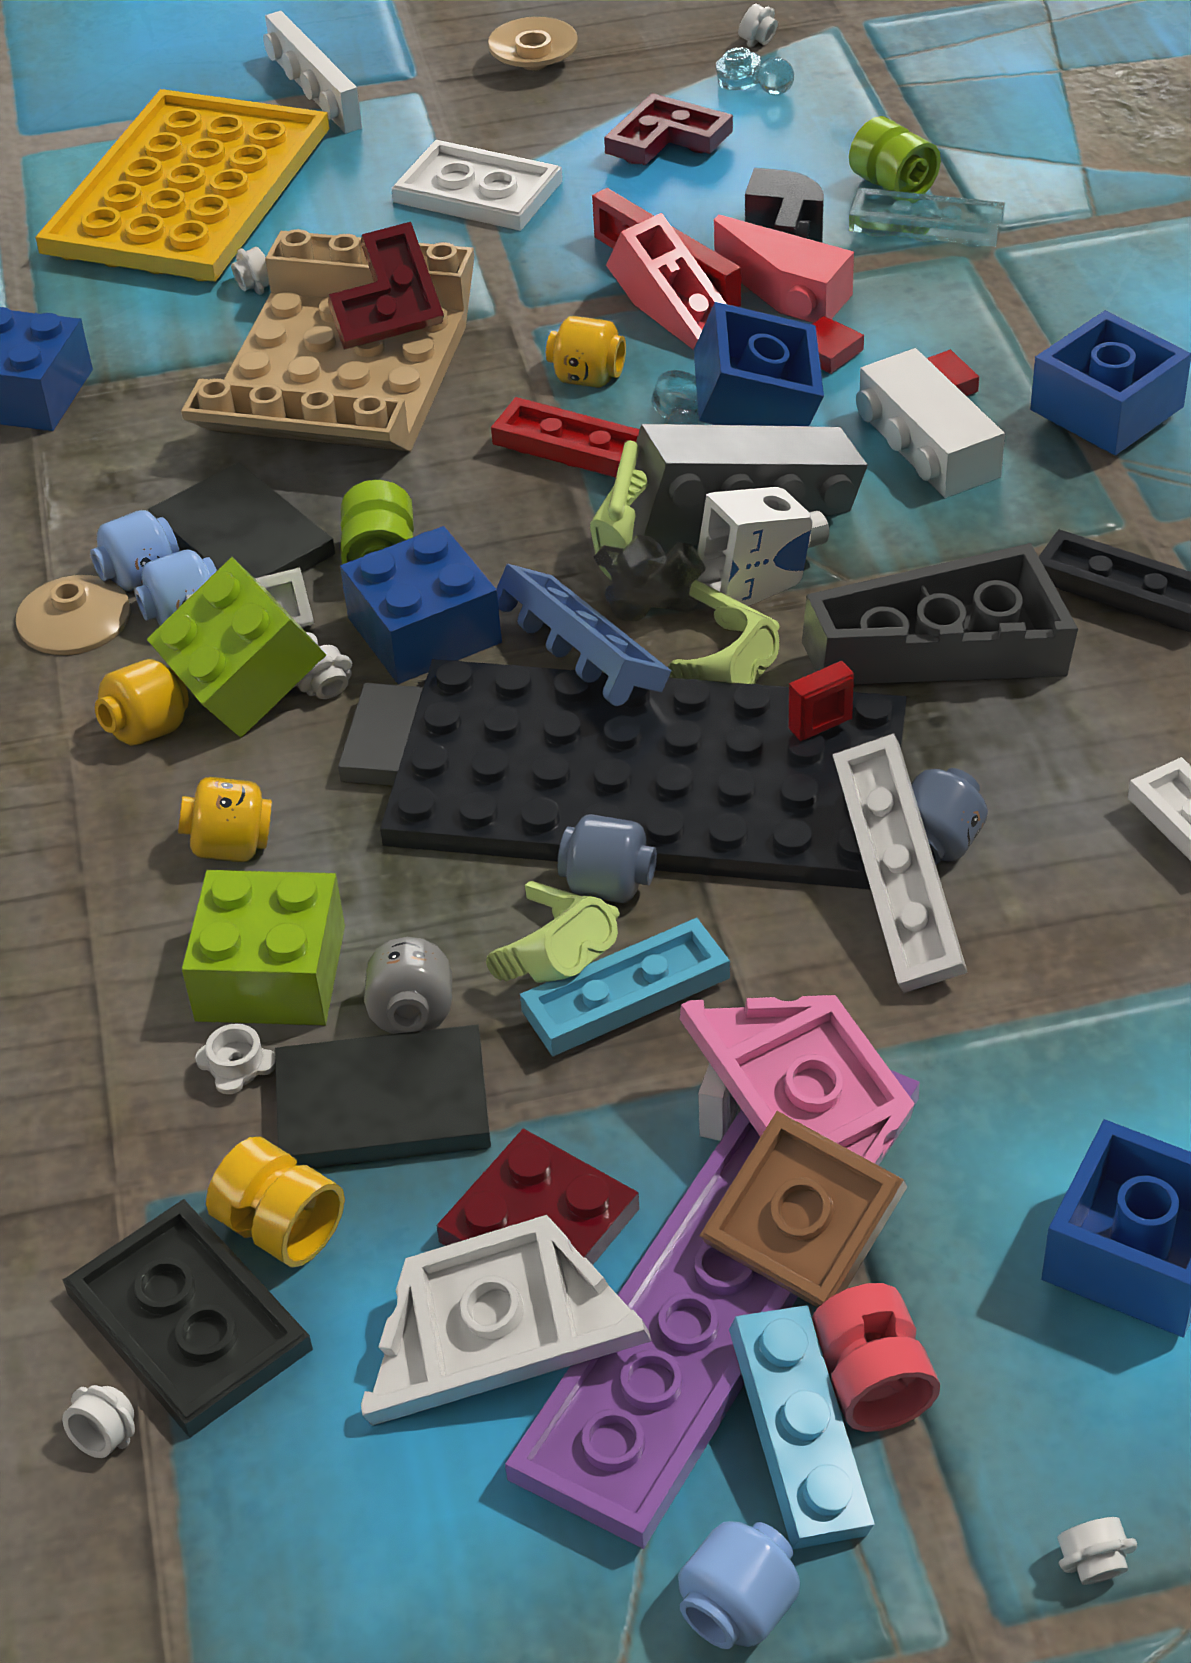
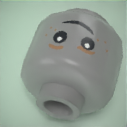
[364,937,452,1034]

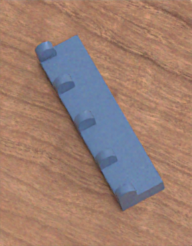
[496,564,671,706]

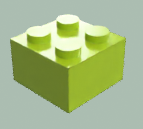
[147,557,326,738]
[182,870,345,1026]

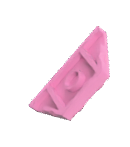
[679,995,915,1166]

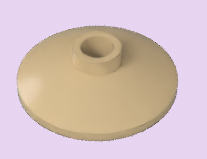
[488,17,578,70]
[16,575,131,655]

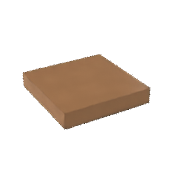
[700,1111,907,1308]

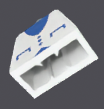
[693,487,829,606]

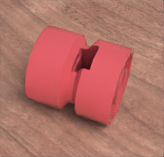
[811,1283,940,1432]

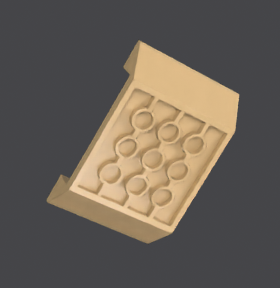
[181,229,474,452]

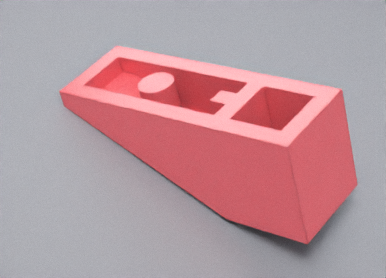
[606,213,726,350]
[714,214,854,323]

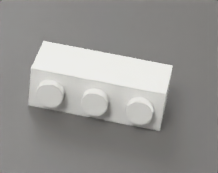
[856,348,1005,498]

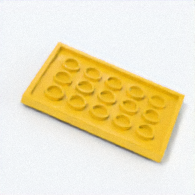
[35,89,330,282]

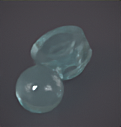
[716,47,794,95]
[651,370,705,425]

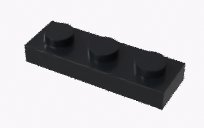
[1039,529,1191,632]

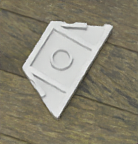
[361,1215,651,1426]

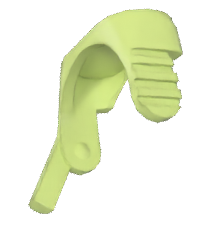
[590,440,658,588]
[668,580,780,684]
[486,881,620,983]

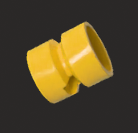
[206,1136,345,1268]

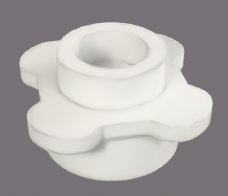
[196,1024,276,1094]

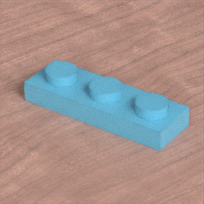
[520,917,730,1057]
[729,1305,875,1549]

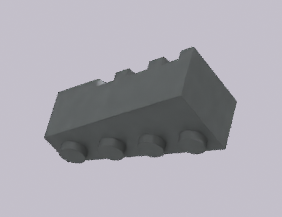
[630,424,868,558]
[802,543,1078,684]

